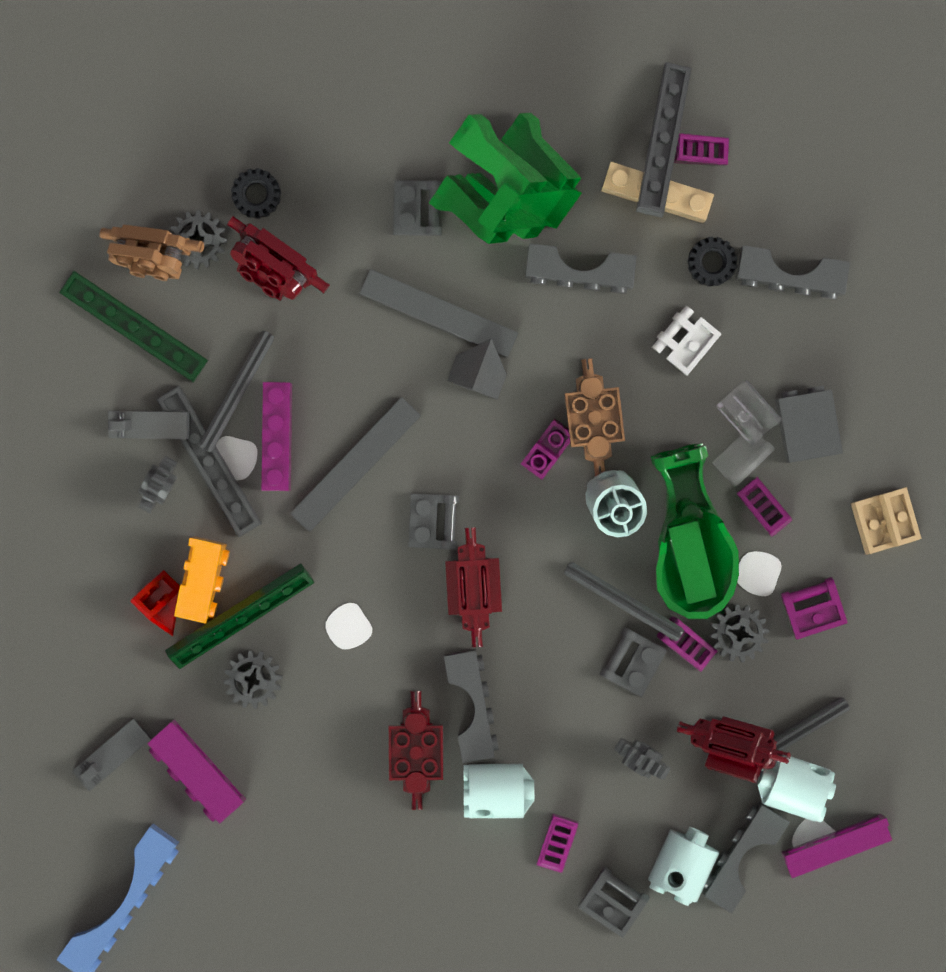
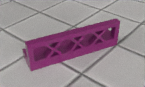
[781,814,892,878]

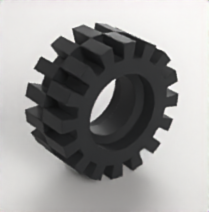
[231,168,281,219]
[687,236,738,287]

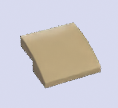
[851,487,922,555]

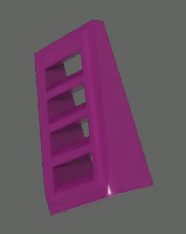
[674,133,729,166]
[736,477,792,537]
[657,616,717,672]
[536,813,579,873]

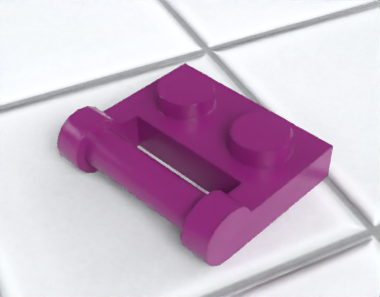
[781,577,848,640]

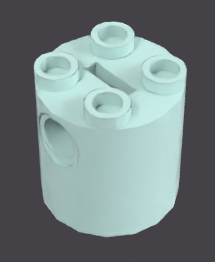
[585,470,647,537]
[758,756,836,822]
[464,764,534,818]
[648,826,719,906]

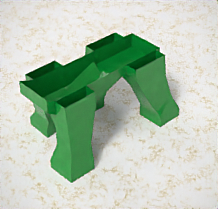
[429,113,582,244]

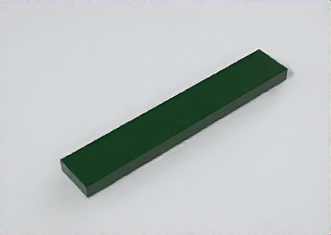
[59,271,209,383]
[165,563,315,669]

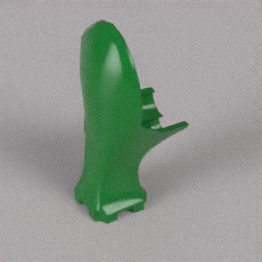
[650,442,739,619]

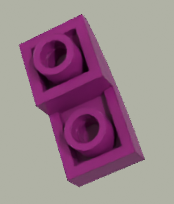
[521,418,570,480]

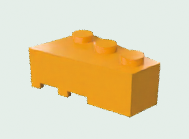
[174,537,230,624]

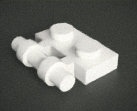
[652,306,721,376]

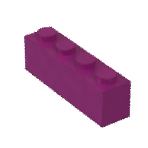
[261,382,292,491]
[147,719,246,824]

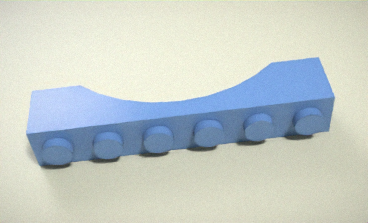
[57,824,179,972]

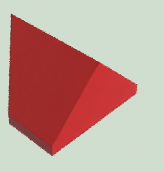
[130,570,180,636]

